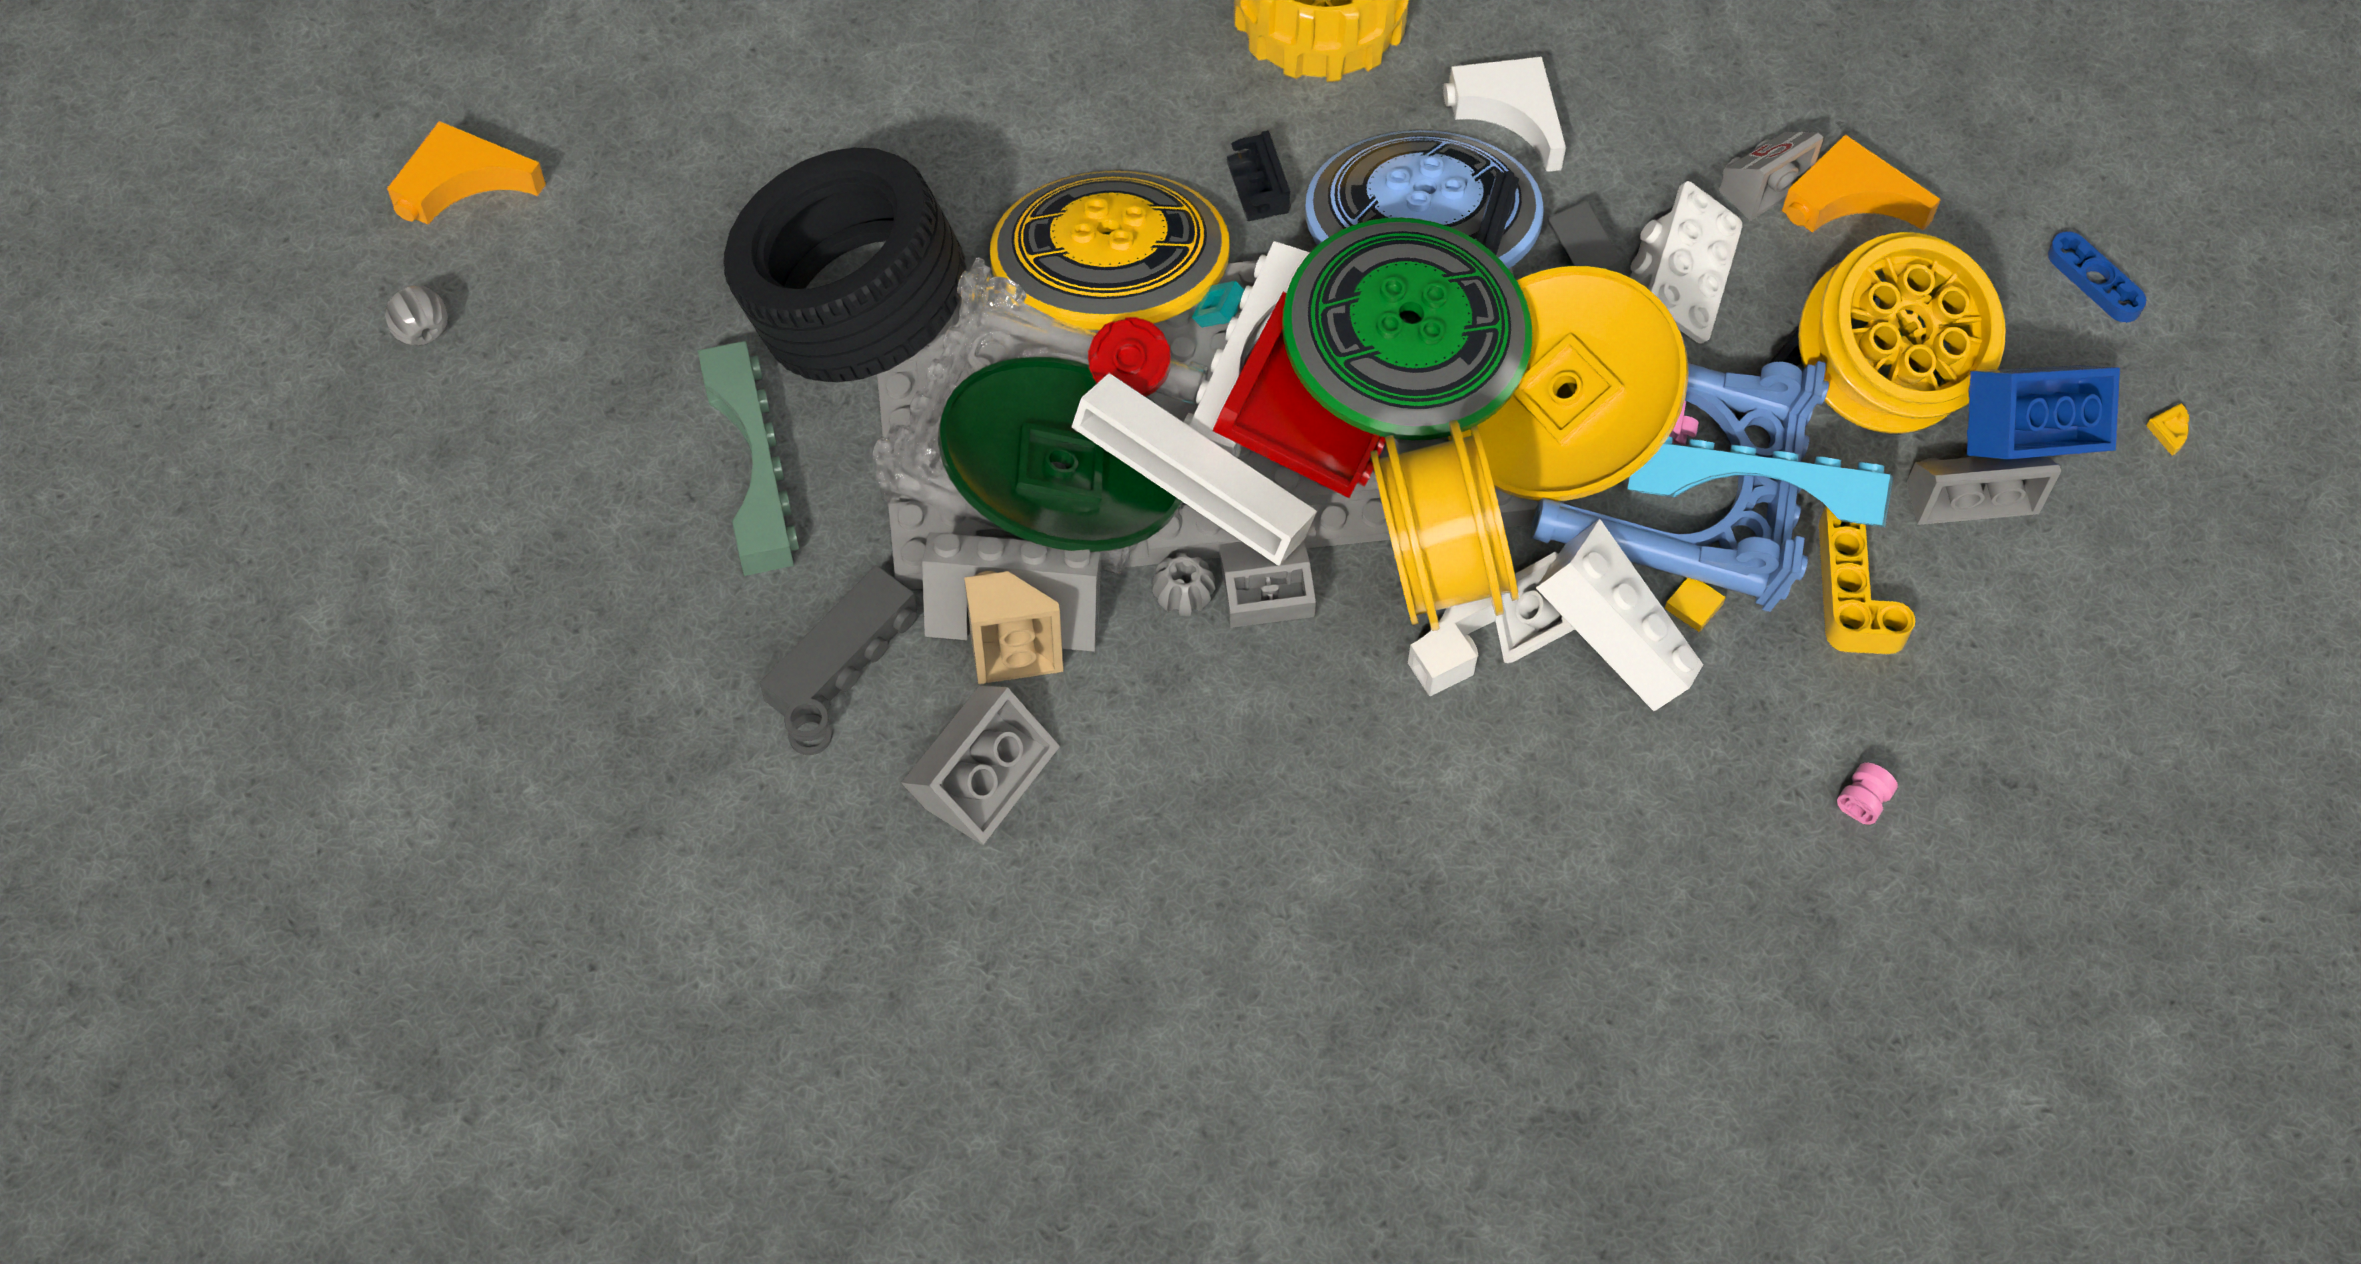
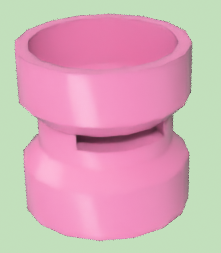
[1837,763,1898,825]

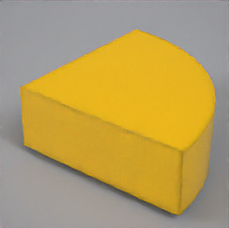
[2146,403,2189,455]

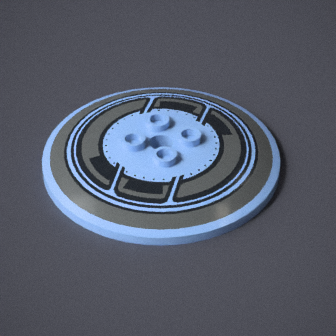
[1305,130,1543,269]

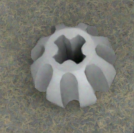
[385,286,448,346]
[1152,553,1215,616]

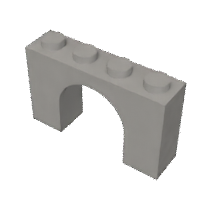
[922,532,1101,651]

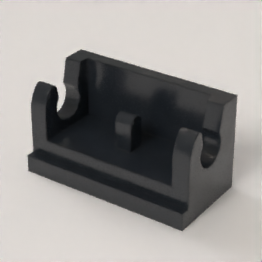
[1227,130,1290,222]

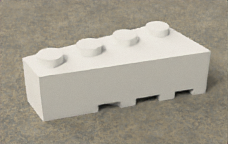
[1536,519,1703,711]

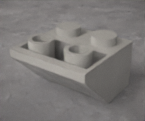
[1219,540,1316,628]

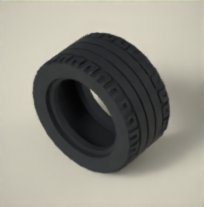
[723,147,966,383]

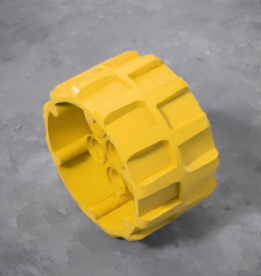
[1233,0,1409,82]

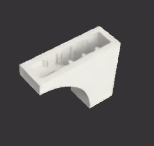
[1443,57,1566,172]

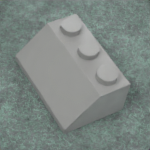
[1906,456,2061,525]
[901,686,1060,845]

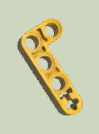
[1819,505,1915,654]

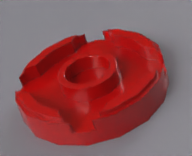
[1088,317,1171,397]

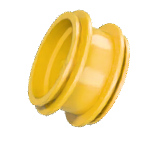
[1798,232,2006,434]
[1370,420,1519,631]

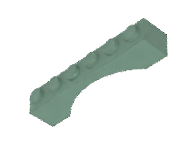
[697,341,799,576]

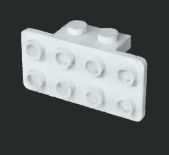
[1630,181,1742,343]

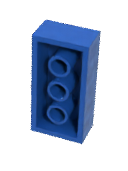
[1967,365,2120,459]

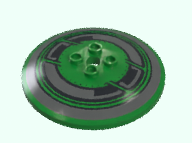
[1282,217,1532,441]

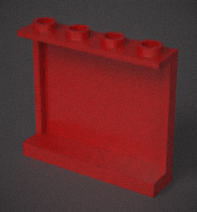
[1212,292,1386,498]

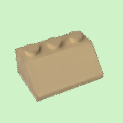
[964,571,1063,684]

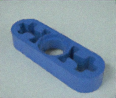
[2048,232,2146,323]

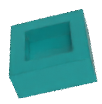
[1192,280,1244,328]

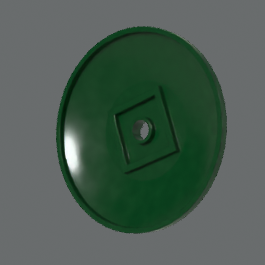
[938,357,1182,552]

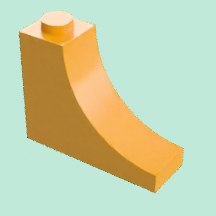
[387,121,546,225]
[1782,134,1941,233]

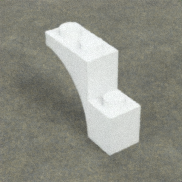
[1408,598,1496,696]

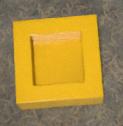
[1665,578,1726,632]

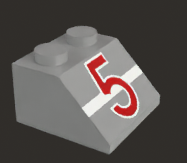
[1719,132,1824,221]

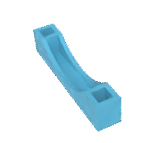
[1628,436,1893,527]

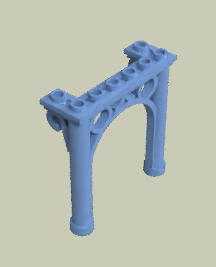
[1530,361,1829,612]

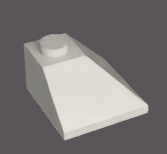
[1495,552,1575,663]

